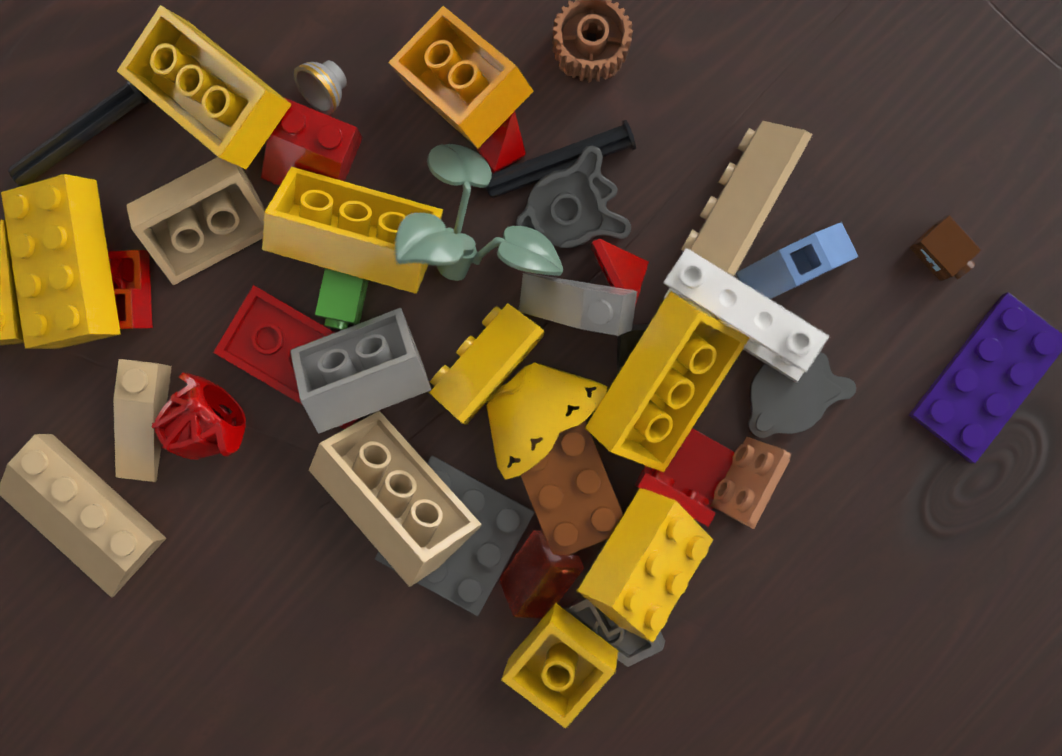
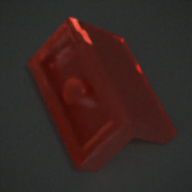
[499,530,584,618]

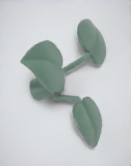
[395,144,563,281]

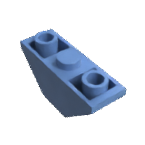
[735,222,859,299]

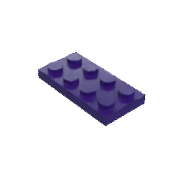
[909,292,1062,463]

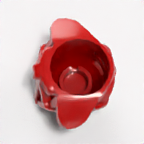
[152,372,246,460]

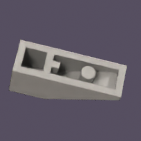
[519,273,637,336]

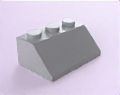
[290,308,431,434]

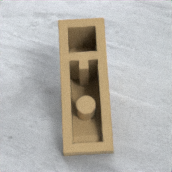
[114,359,172,482]

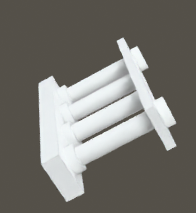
[664,248,829,383]

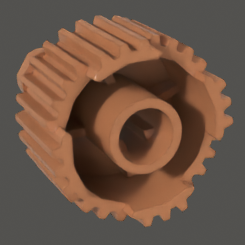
[552,0,633,82]

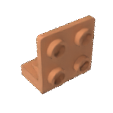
[710,437,791,529]

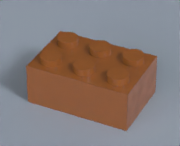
[514,421,623,560]

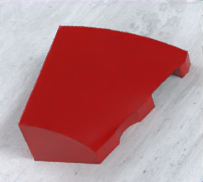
[108,250,153,329]

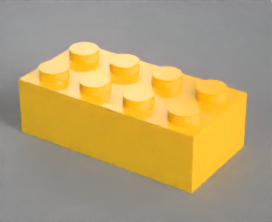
[117,5,291,170]
[262,166,443,294]
[1,174,121,349]
[585,290,750,472]

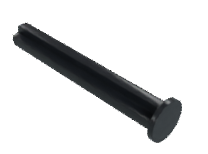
[8,79,149,186]
[486,120,636,198]

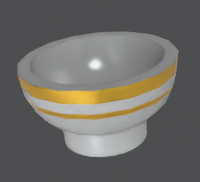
[293,60,347,115]

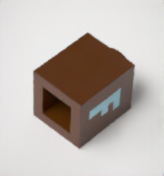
[909,215,982,281]

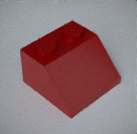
[261,97,363,186]

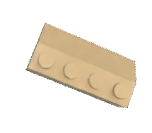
[681,121,813,276]
[309,411,481,587]
[0,434,166,597]

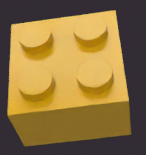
[501,603,619,729]

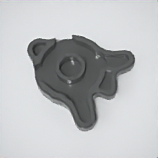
[516,145,631,248]
[748,352,856,438]

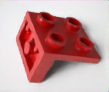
[634,428,735,527]

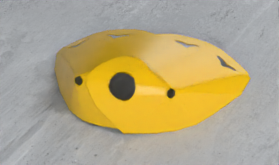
[486,362,607,479]

